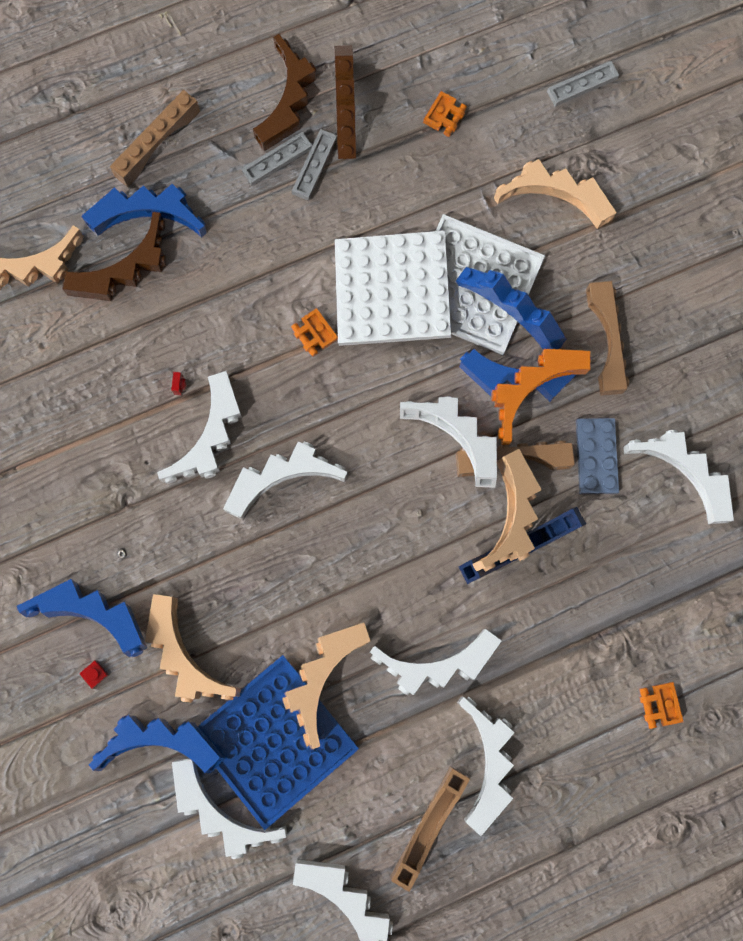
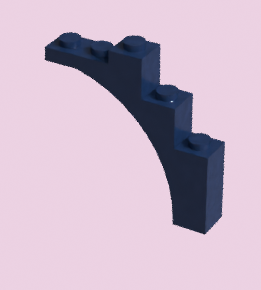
[458,507,586,584]

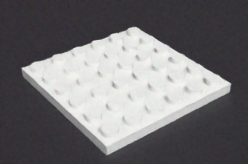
[436,214,545,355]
[335,231,451,346]

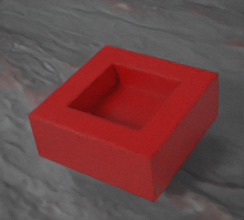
[171,372,186,396]
[79,660,109,689]

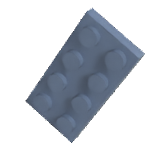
[576,418,619,494]

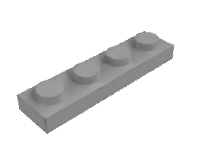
[547,61,619,106]
[292,129,337,201]
[242,132,312,186]

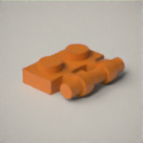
[423,91,467,137]
[291,308,338,357]
[639,682,684,729]

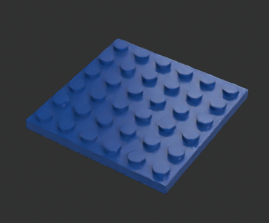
[198,655,359,830]

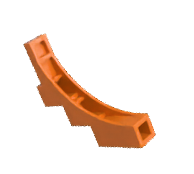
[491,349,590,445]

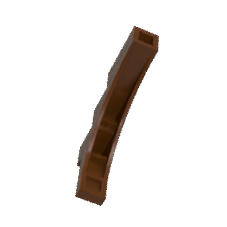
[253,34,316,151]
[334,45,356,159]
[62,212,166,301]

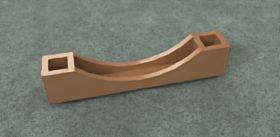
[110,90,200,187]
[586,281,629,396]
[456,441,574,477]
[391,766,470,892]

